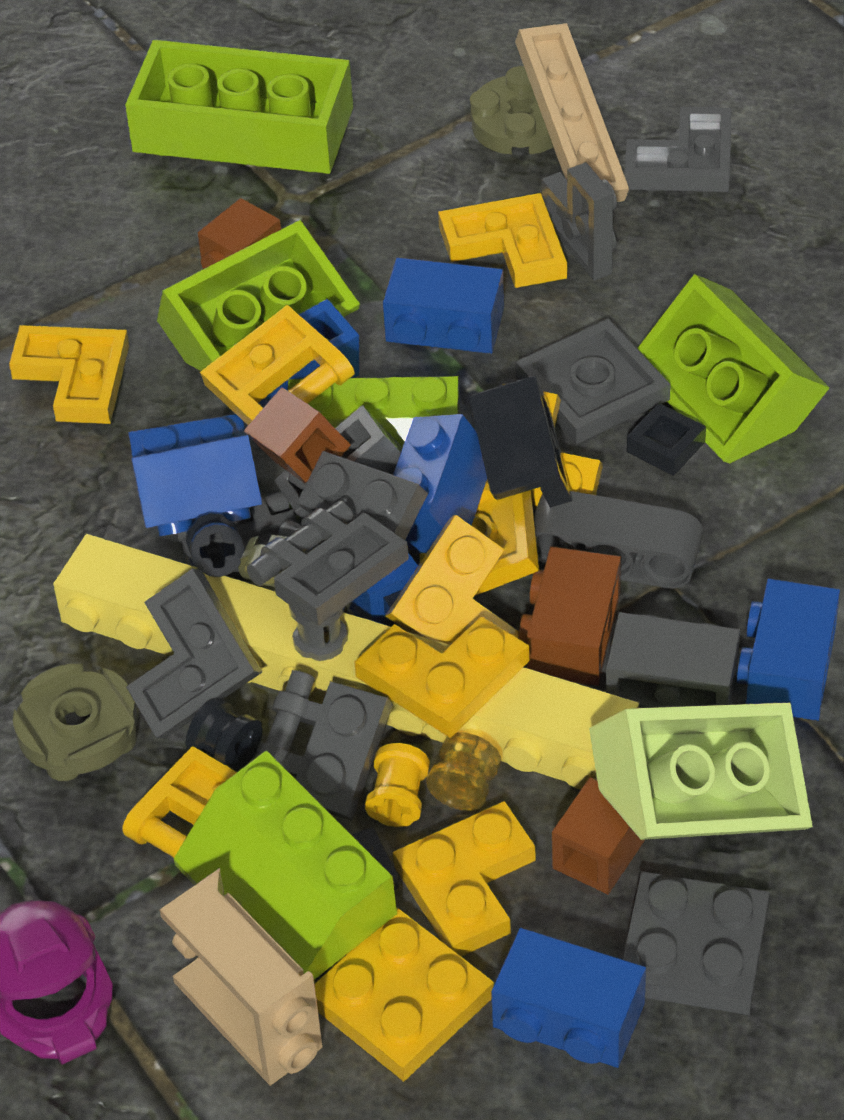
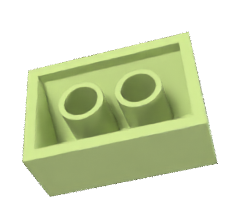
[589,703,813,840]

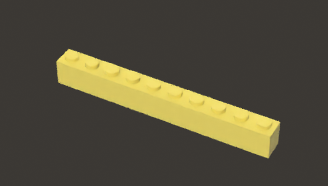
[53,534,639,790]

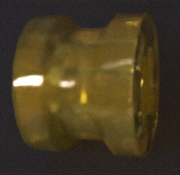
[426,732,501,811]

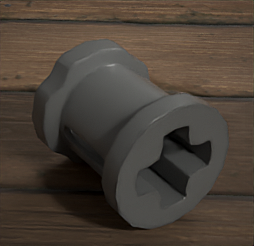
[289,605,348,661]

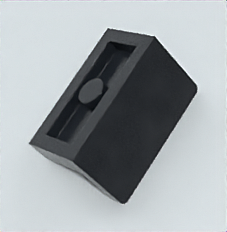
[469,375,572,508]

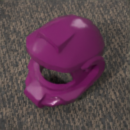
[0,900,113,1065]

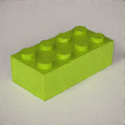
[125,40,353,174]

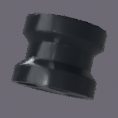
[185,698,263,772]

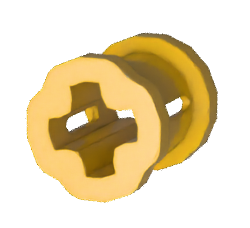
[365,743,430,827]

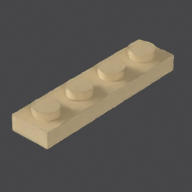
[515,23,629,202]

